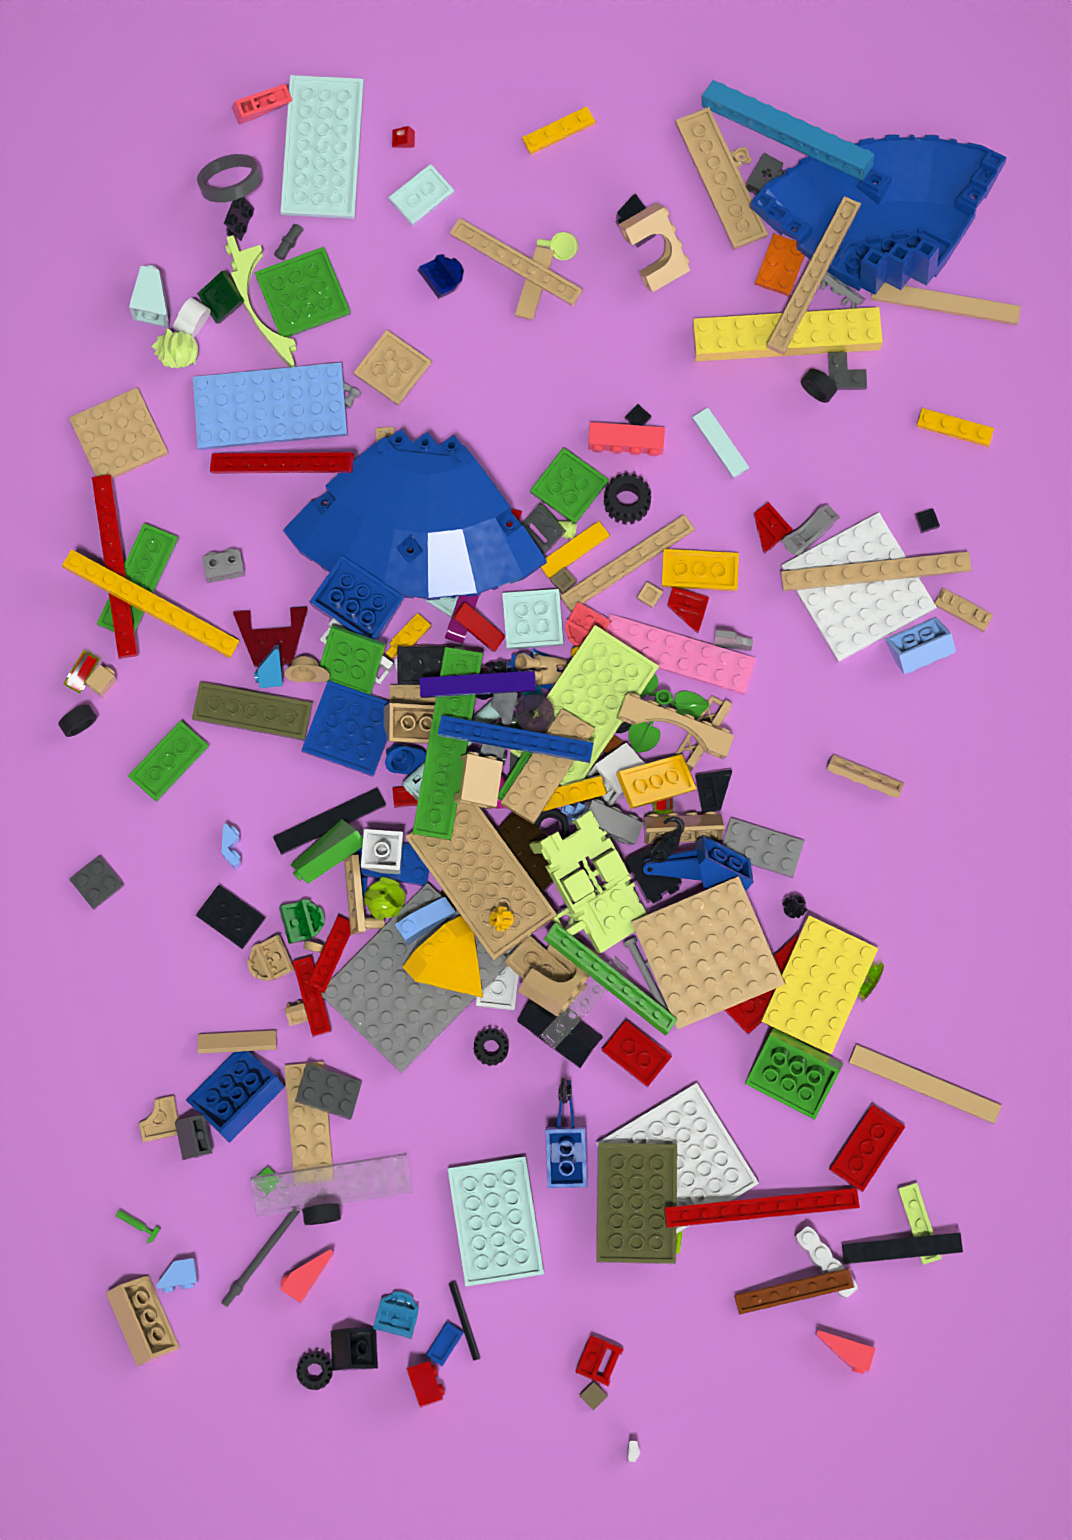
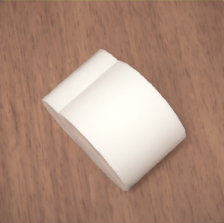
[173,298,211,338]

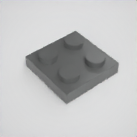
[69,855,124,910]

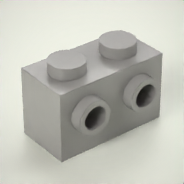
[202,548,245,583]

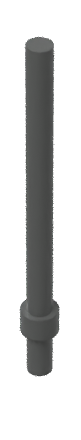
[221,1208,300,1307]

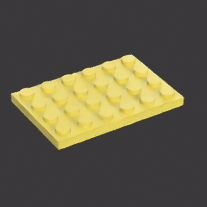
[760,915,879,1055]

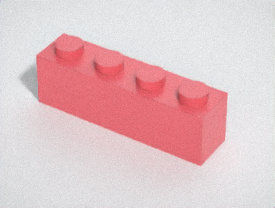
[588,422,665,456]

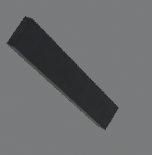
[273,788,386,855]
[842,1232,963,1264]

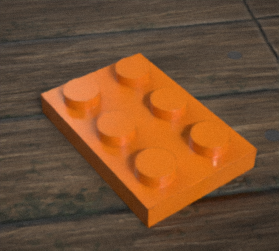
[755,234,805,297]

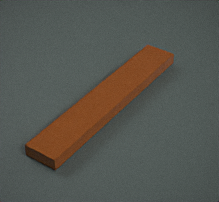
[734,1268,855,1315]

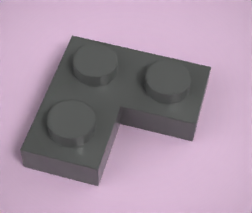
[828,352,867,390]

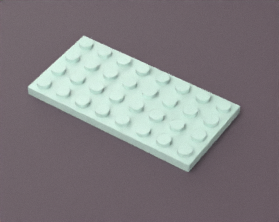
[281,75,364,219]

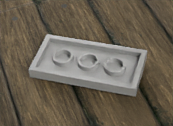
[722,818,804,878]

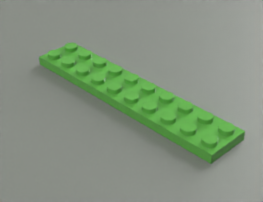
[413,647,483,841]

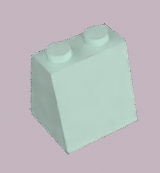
[129,265,170,328]

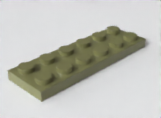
[192,682,313,741]

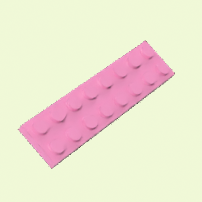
[605,614,756,695]

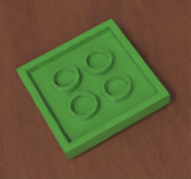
[530,448,609,524]
[319,625,386,695]

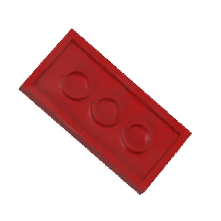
[829,1105,905,1192]

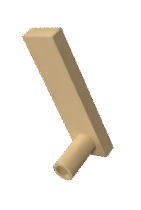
[344,855,385,935]

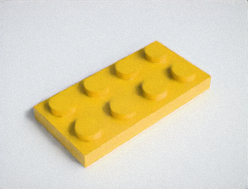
[661,549,739,591]
[616,754,696,809]

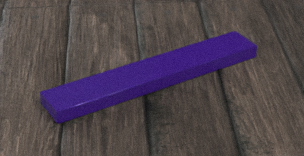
[420,671,536,698]

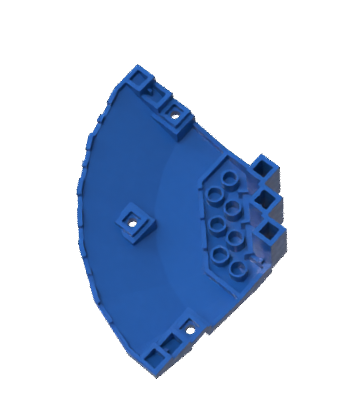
[750,135,1007,295]
[283,429,547,601]

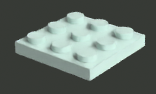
[502,589,564,650]

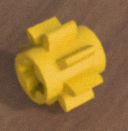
[489,907,514,931]

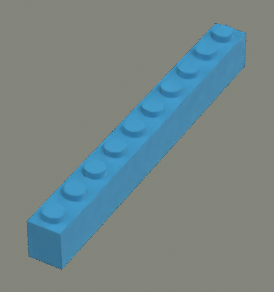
[702,80,874,181]

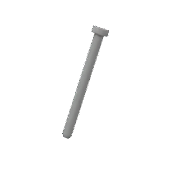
[623,937,670,1013]

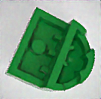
[279,900,325,944]

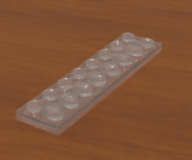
[250,1153,413,1217]

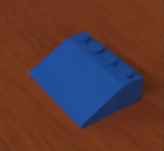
[309,556,405,641]
[186,1051,285,1143]

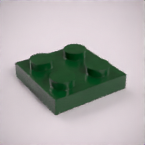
[197,271,244,324]

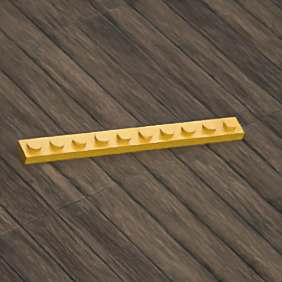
[62,549,239,659]

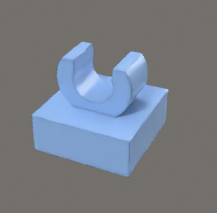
[561,802,585,824]

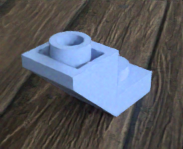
[221,824,241,870]

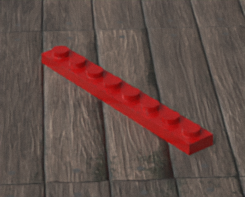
[210,452,354,474]

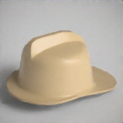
[285,656,330,683]

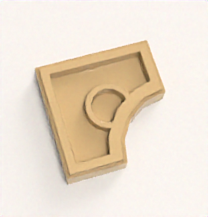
[139,1096,179,1143]

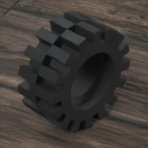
[473,1029,509,1066]
[296,1353,332,1390]

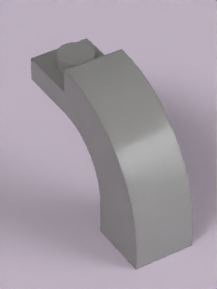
[781,504,840,556]

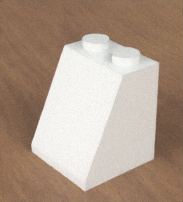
[585,743,646,808]

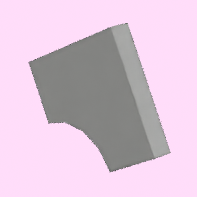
[714,630,753,651]

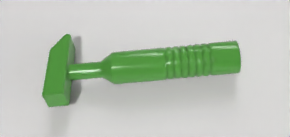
[116,1210,160,1244]

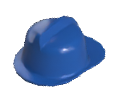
[385,743,426,775]

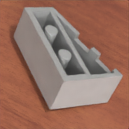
[572,799,643,846]

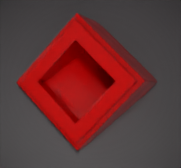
[392,126,415,148]

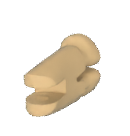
[515,653,568,685]

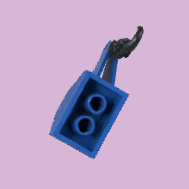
[643,816,754,891]
[545,1078,588,1188]

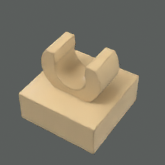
[285,1001,308,1026]

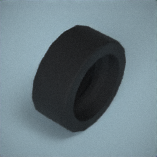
[801,368,838,403]
[58,704,97,737]
[534,810,569,840]
[302,1203,341,1225]

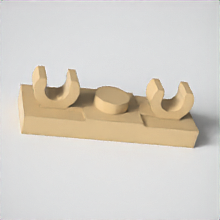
[935,588,993,632]

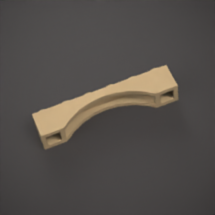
[616,693,734,759]

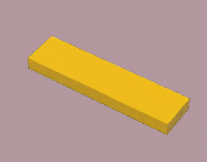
[540,521,610,580]

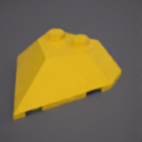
[403,916,483,998]

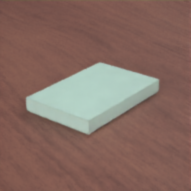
[388,164,455,226]

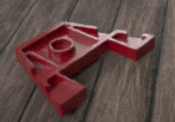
[233,607,308,667]

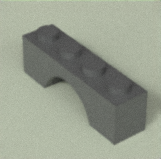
[479,693,520,765]

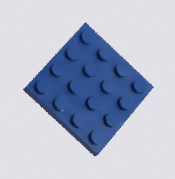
[301,681,392,777]

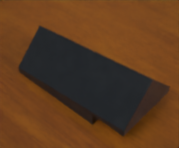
[517,1000,603,1068]

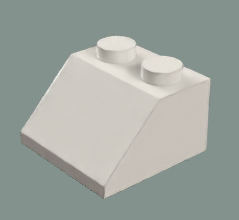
[361,829,403,874]

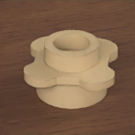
[731,147,752,167]

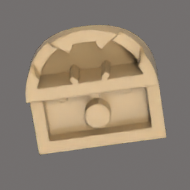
[247,935,294,981]

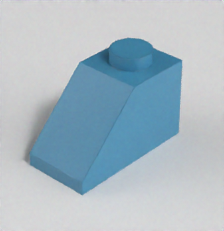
[254,645,283,688]

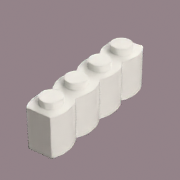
[795,1226,858,1299]

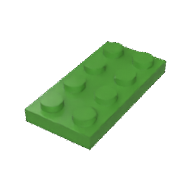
[128,720,209,803]

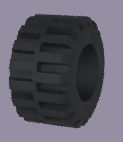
[604,473,651,525]

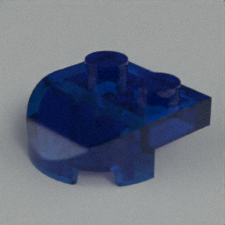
[417,254,464,299]

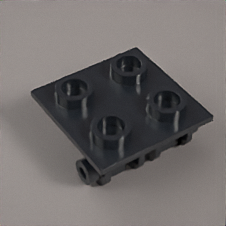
[224,197,254,241]

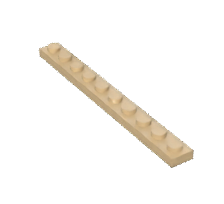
[767,196,861,355]
[781,552,972,592]

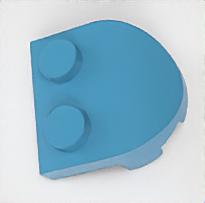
[373,1292,418,1339]

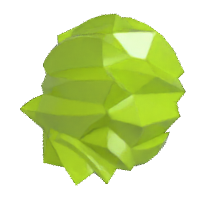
[364,877,406,921]

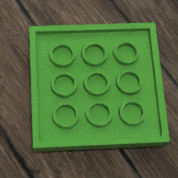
[254,247,351,338]

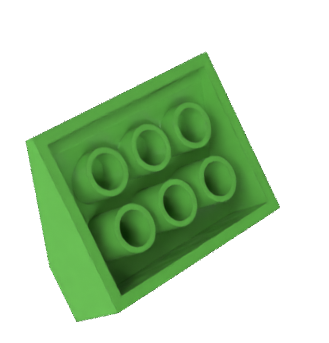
[745,1028,843,1120]

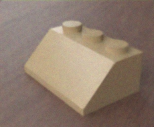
[384,703,435,744]

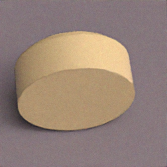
[303,941,324,953]

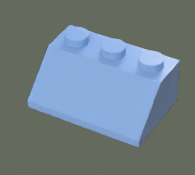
[885,617,956,674]

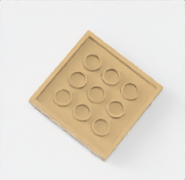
[69,388,168,479]

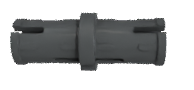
[274,223,303,260]

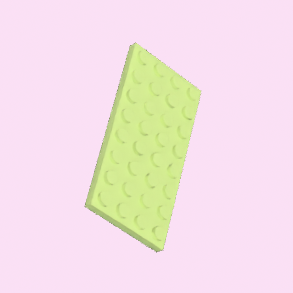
[510,625,659,785]

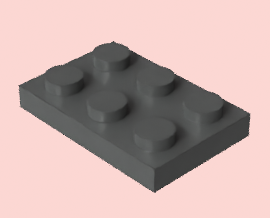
[295,1064,362,1120]

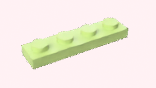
[898,1183,942,1265]

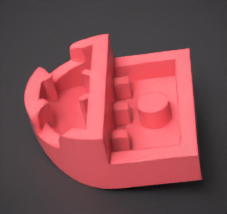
[565,602,612,647]

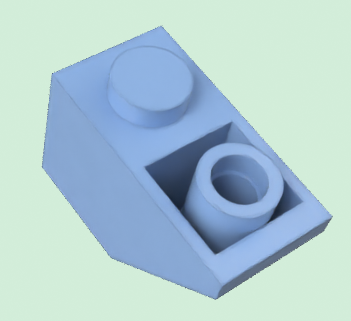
[157,1258,198,1293]

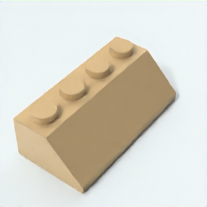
[106,1275,179,1366]

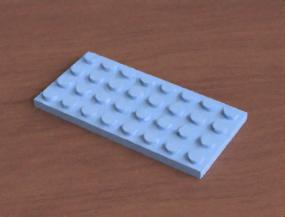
[193,362,347,450]

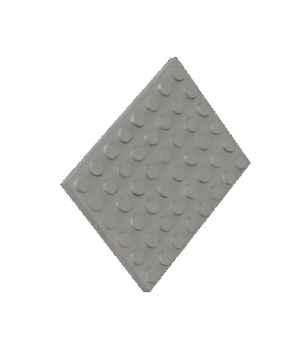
[321,883,508,1074]

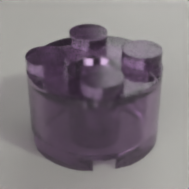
[516,694,555,734]

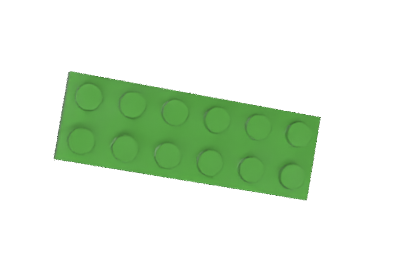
[97,523,179,633]

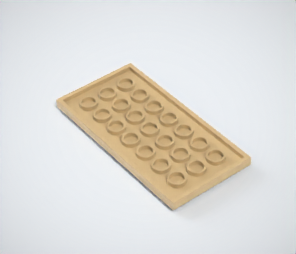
[406,803,557,961]

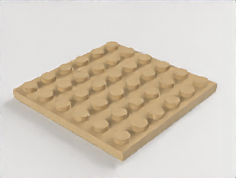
[632,876,785,1030]

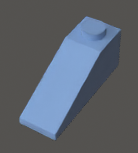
[395,897,456,945]

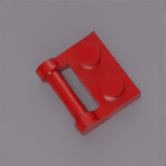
[576,1335,624,1387]

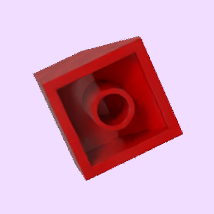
[406,1361,445,1408]

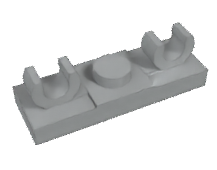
[820,272,866,309]

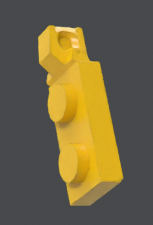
[386,613,432,660]

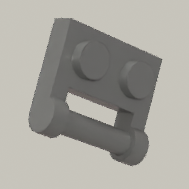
[520,504,566,555]

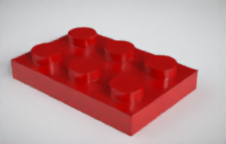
[602,1021,672,1088]

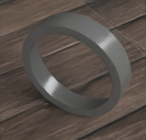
[197,154,261,203]

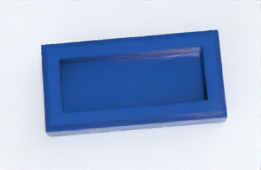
[426,1322,464,1367]

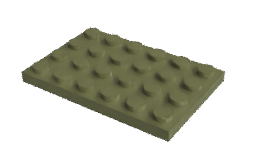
[596,1143,677,1264]

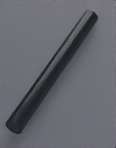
[449,1282,481,1361]

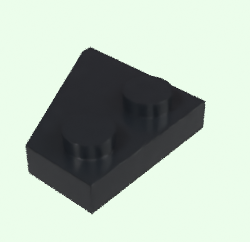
[695,769,732,814]

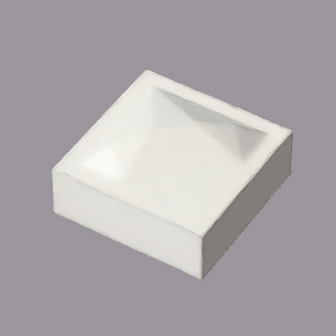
[627,1441,640,1462]

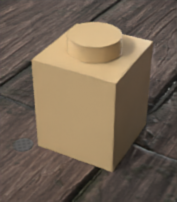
[85,665,117,698]

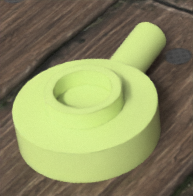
[537,232,579,260]

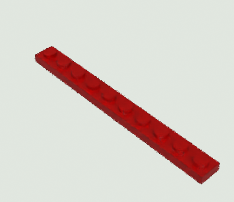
[92,474,138,659]
[664,1188,860,1228]

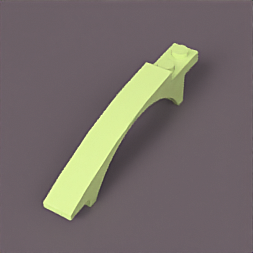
[225,235,297,367]

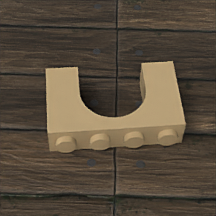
[618,203,690,292]
[518,944,599,1017]

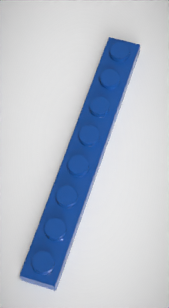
[438,715,594,763]

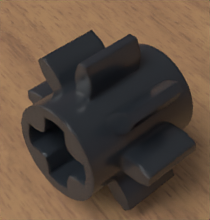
[782,894,807,918]

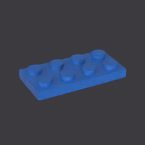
[354,836,429,886]

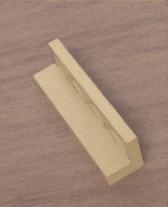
[675,696,732,771]

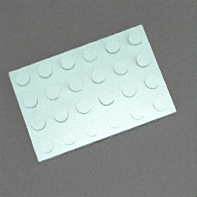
[448,1156,544,1287]

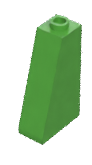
[290,819,363,884]

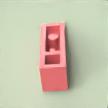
[232,84,293,124]
[280,1250,334,1303]
[815,1330,876,1374]

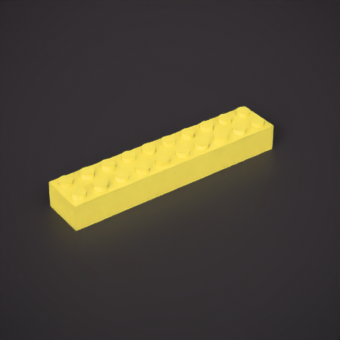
[692,307,883,362]

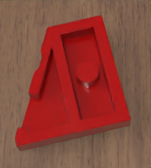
[754,502,793,554]
[667,587,709,633]

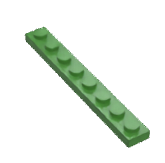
[543,923,677,1036]

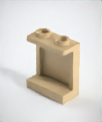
[454,752,503,809]

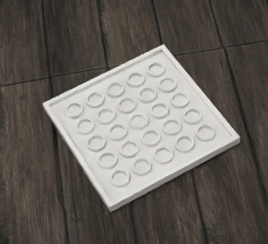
[781,513,937,663]
[596,1083,759,1234]

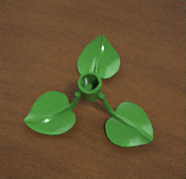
[628,674,709,752]

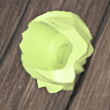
[151,329,198,369]

